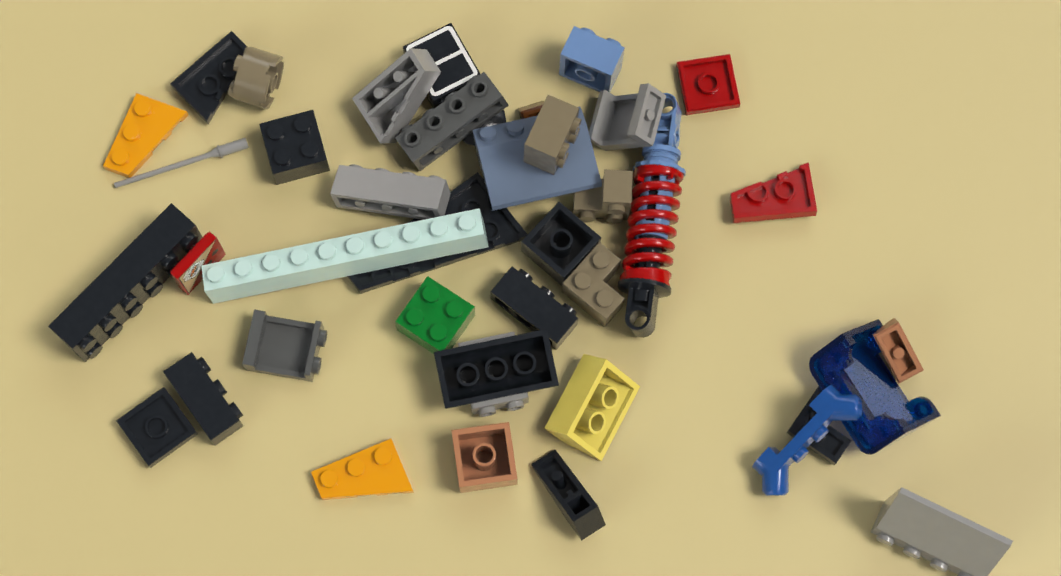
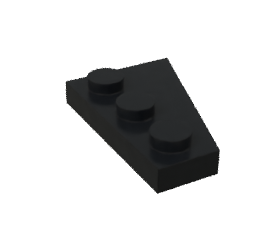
[170,31,247,125]

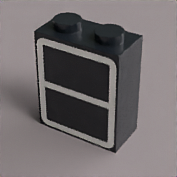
[403,23,480,108]

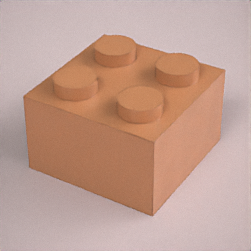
[451,422,518,493]

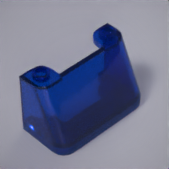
[809,319,941,455]

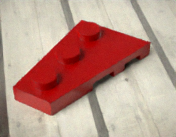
[730,162,817,223]

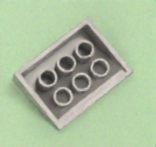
[871,487,1013,576]

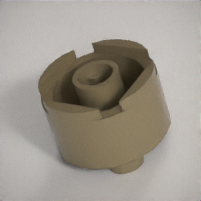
[228,47,284,109]

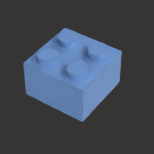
[559,26,625,92]

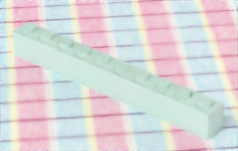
[201,208,488,304]

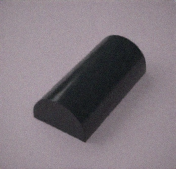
[434,329,559,409]

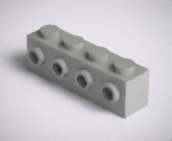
[330,164,451,220]

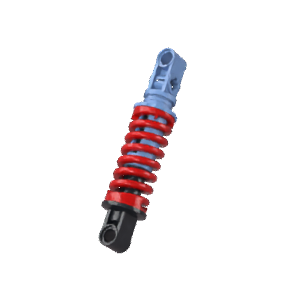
[618,93,686,338]

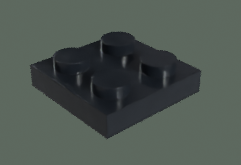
[116,387,198,468]

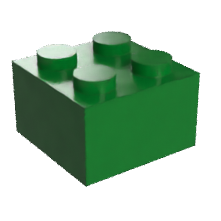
[395,276,475,354]

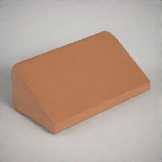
[872,318,924,384]

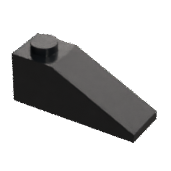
[531,449,606,541]

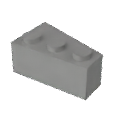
[352,48,441,143]

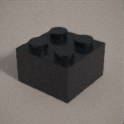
[259,110,330,185]
[521,202,601,286]

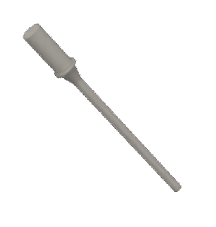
[114,138,249,188]

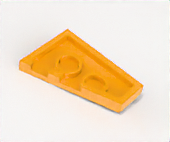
[103,93,188,178]
[311,439,414,500]

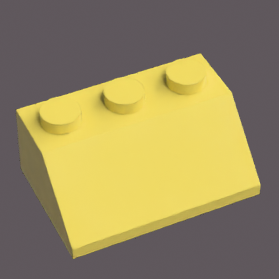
[544,354,640,461]

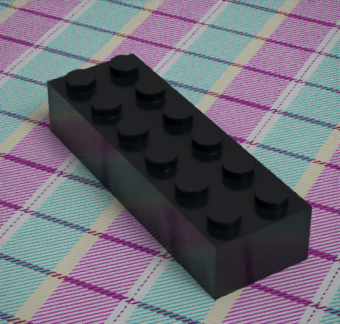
[48,203,202,362]

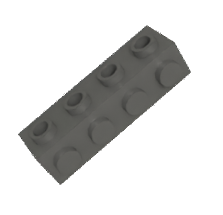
[395,72,509,171]

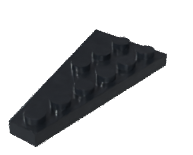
[347,172,528,294]

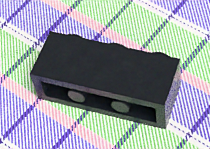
[490,266,578,350]
[163,352,243,446]

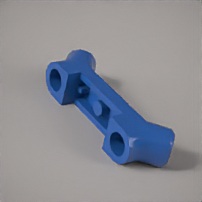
[752,385,862,496]

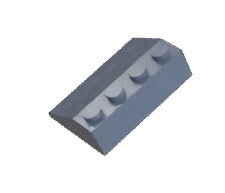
[473,106,602,211]

